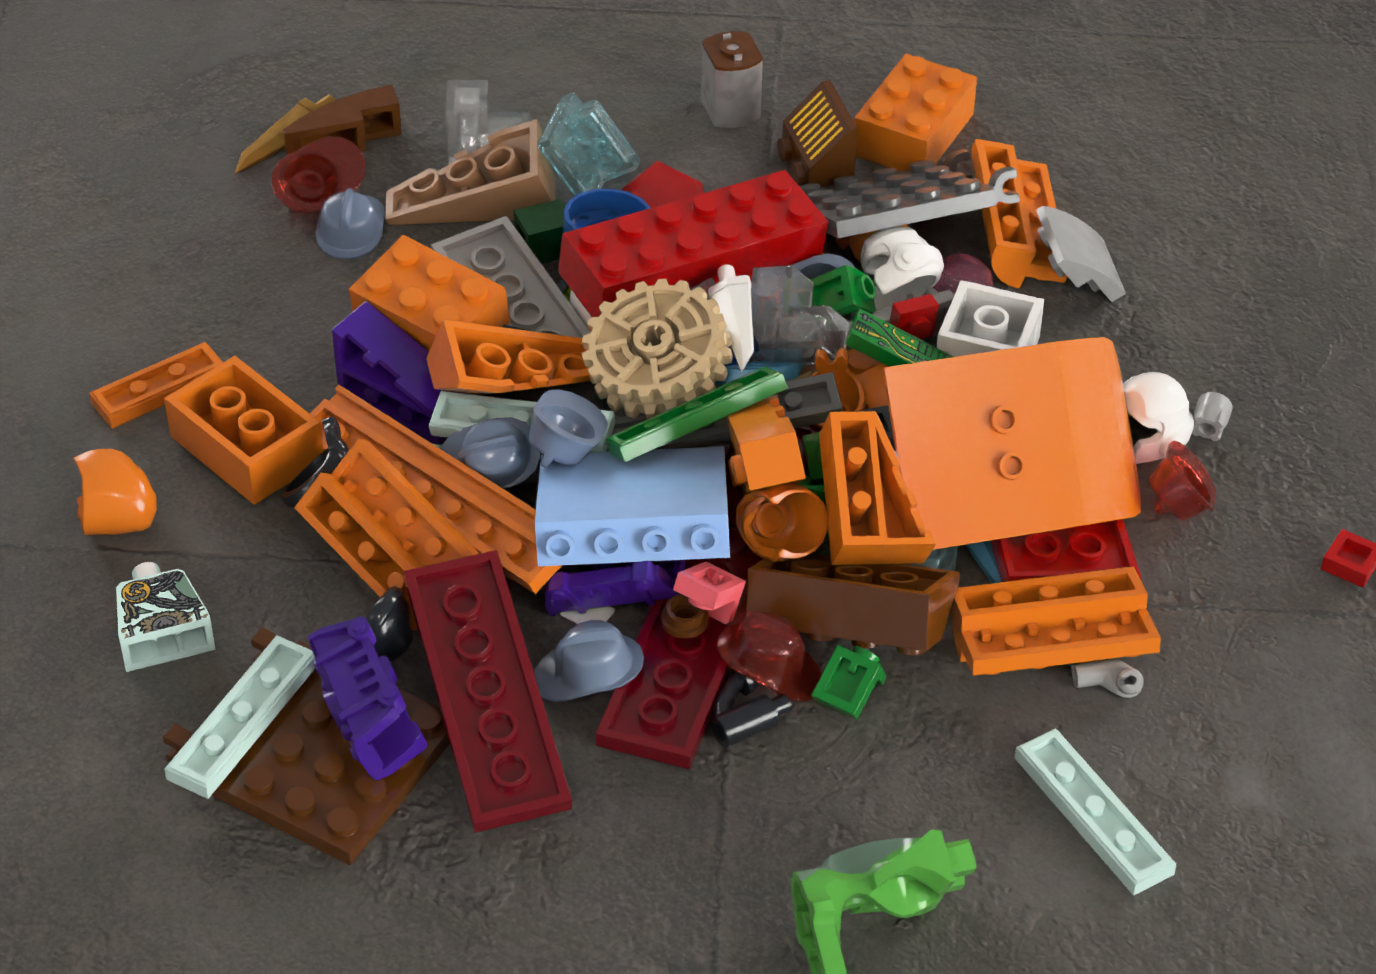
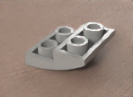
[1036,206,1126,302]

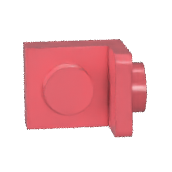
[673,562,746,624]

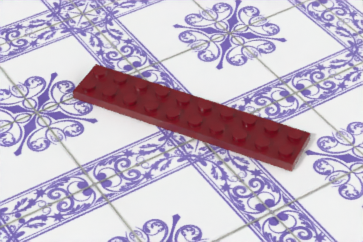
[596,425,821,769]

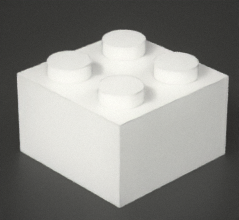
[937,280,1045,357]

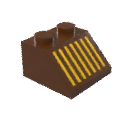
[777,80,858,188]

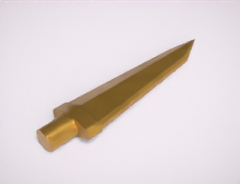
[234,95,336,175]

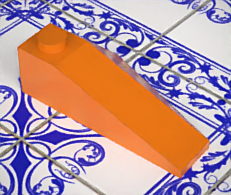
[426,319,591,394]

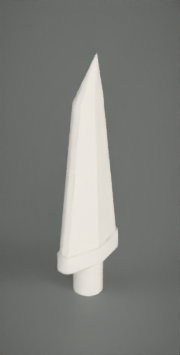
[708,264,754,372]

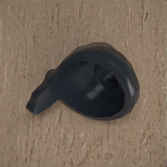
[281,417,349,507]
[366,586,413,662]

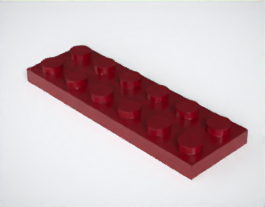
[404,550,572,833]

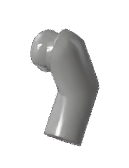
[1071,659,1144,698]

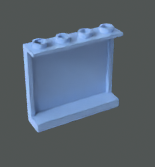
[535,446,730,566]

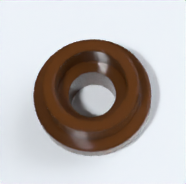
[661,594,709,638]

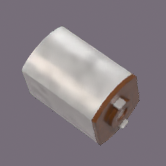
[701,31,763,128]

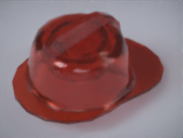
[271,136,366,214]
[1149,440,1216,521]
[717,611,822,702]

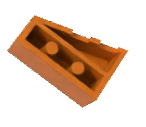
[726,395,806,495]
[819,411,937,565]

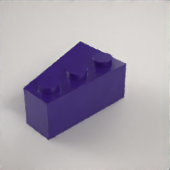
[332,301,468,445]

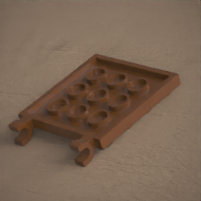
[163,627,450,865]

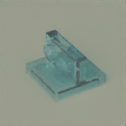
[537,92,641,196]

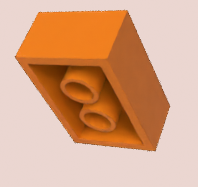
[854,54,977,171]
[348,235,511,351]
[164,356,324,505]

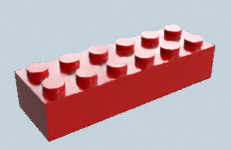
[558,170,829,317]

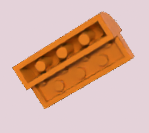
[971,139,1068,289]
[294,439,480,631]
[950,566,1161,676]

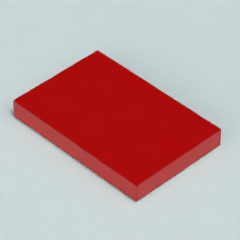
[990,519,1142,582]

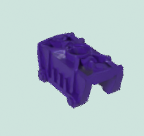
[545,560,685,616]
[308,616,428,781]

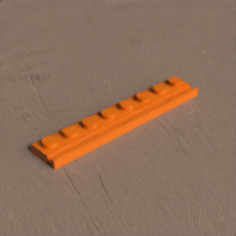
[310,385,563,594]

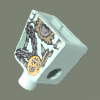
[116,562,215,672]

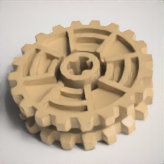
[582,279,733,419]

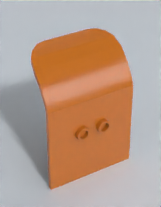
[882,337,1141,550]

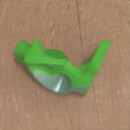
[791,829,977,974]

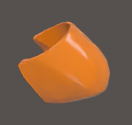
[73,449,157,535]
[736,483,828,562]

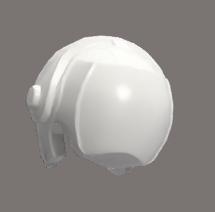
[861,226,944,311]
[1123,372,1194,464]

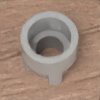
[1192,392,1233,441]

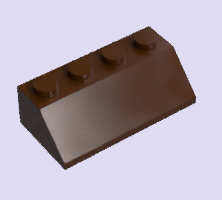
[746,551,960,655]

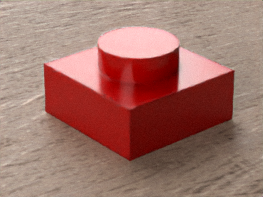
[889,294,939,340]
[1320,529,1376,588]

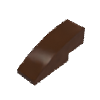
[283,84,402,166]

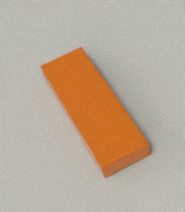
[89,342,223,429]

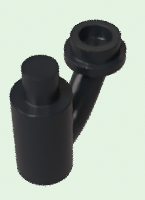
[711,660,792,748]

